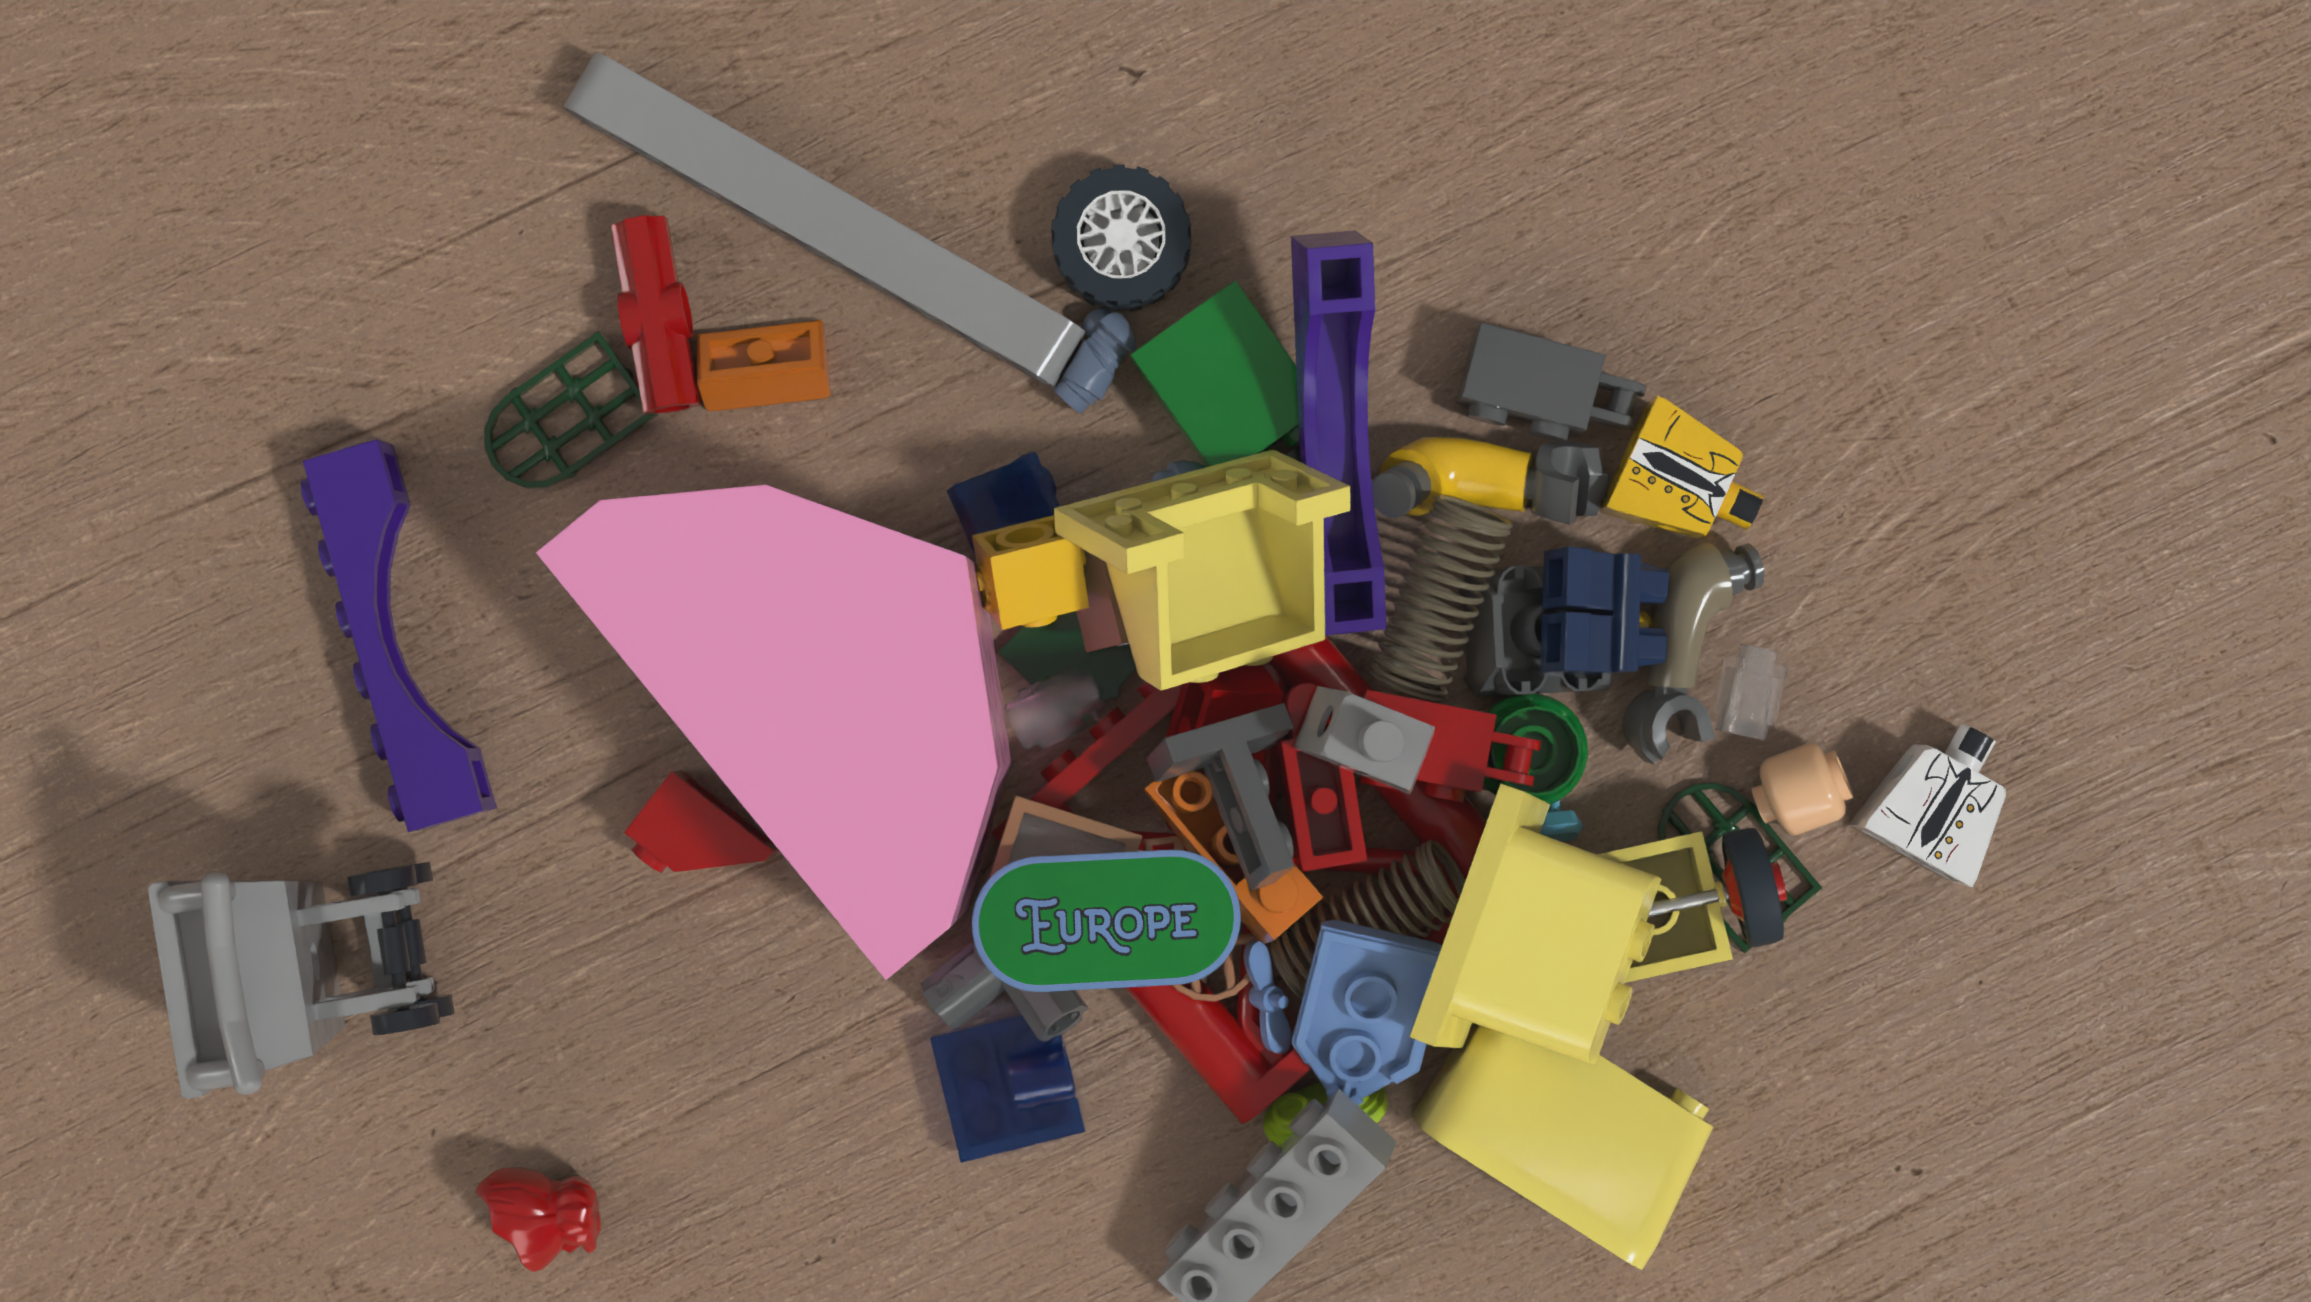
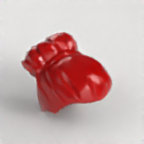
[476,1167,601,1272]

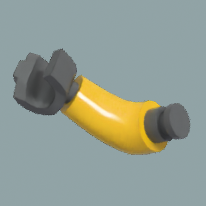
[1372,437,1609,525]

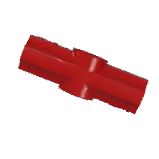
[611,215,700,415]

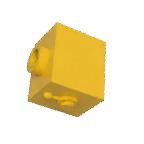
[972,515,1089,630]

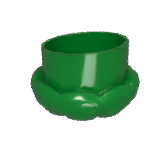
[1484,693,1588,805]

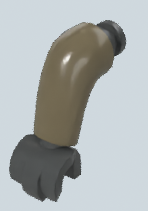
[1623,542,1765,764]

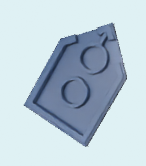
[1292,920,1442,1106]

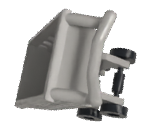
[148,862,455,1099]

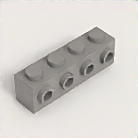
[1158,1089,1396,1302]

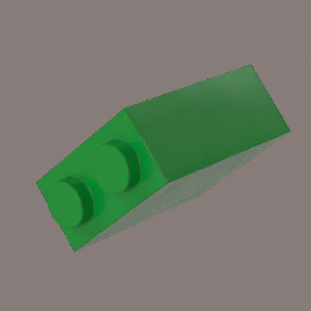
[1130,280,1300,467]

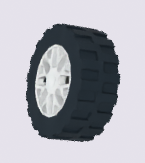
[1051,164,1192,312]

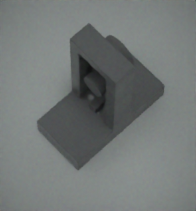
[1146,703,1294,891]

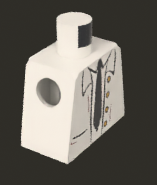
[1849,724,2006,887]

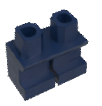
[1540,546,1669,674]

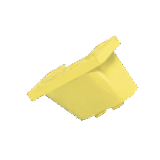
[1054,449,1350,691]
[1410,784,1662,1064]

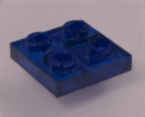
[930,1013,1086,1163]

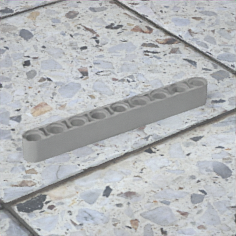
[563,52,1085,387]

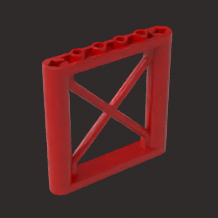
[991,635,1487,1124]

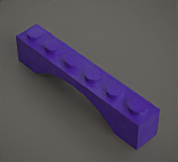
[1291,230,1386,635]
[301,439,497,832]

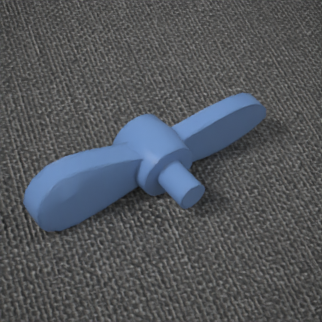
[1244,940,1292,1054]

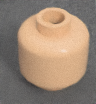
[1751,743,1854,836]

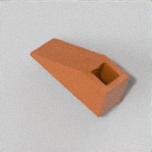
[1144,769,1323,944]

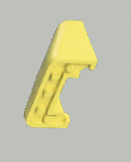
[1412,1023,1713,1270]

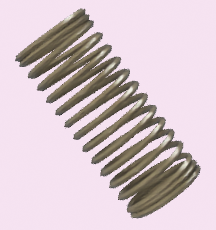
[1368,495,1513,703]
[1268,839,1466,999]

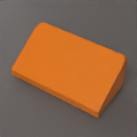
[697,320,831,412]

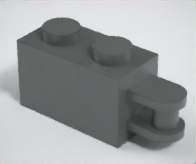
[1455,322,1647,442]

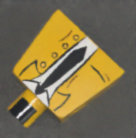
[1599,396,1764,539]

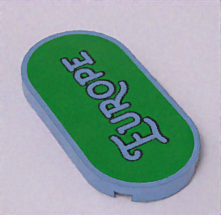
[972,850,1241,992]

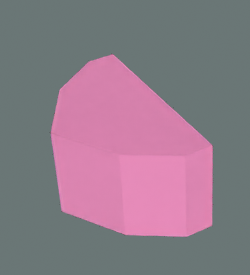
[536,485,1012,980]

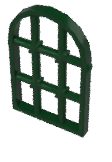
[484,331,658,488]
[1657,782,1822,953]

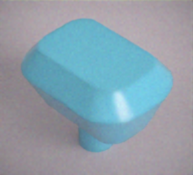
[1540,800,1583,842]

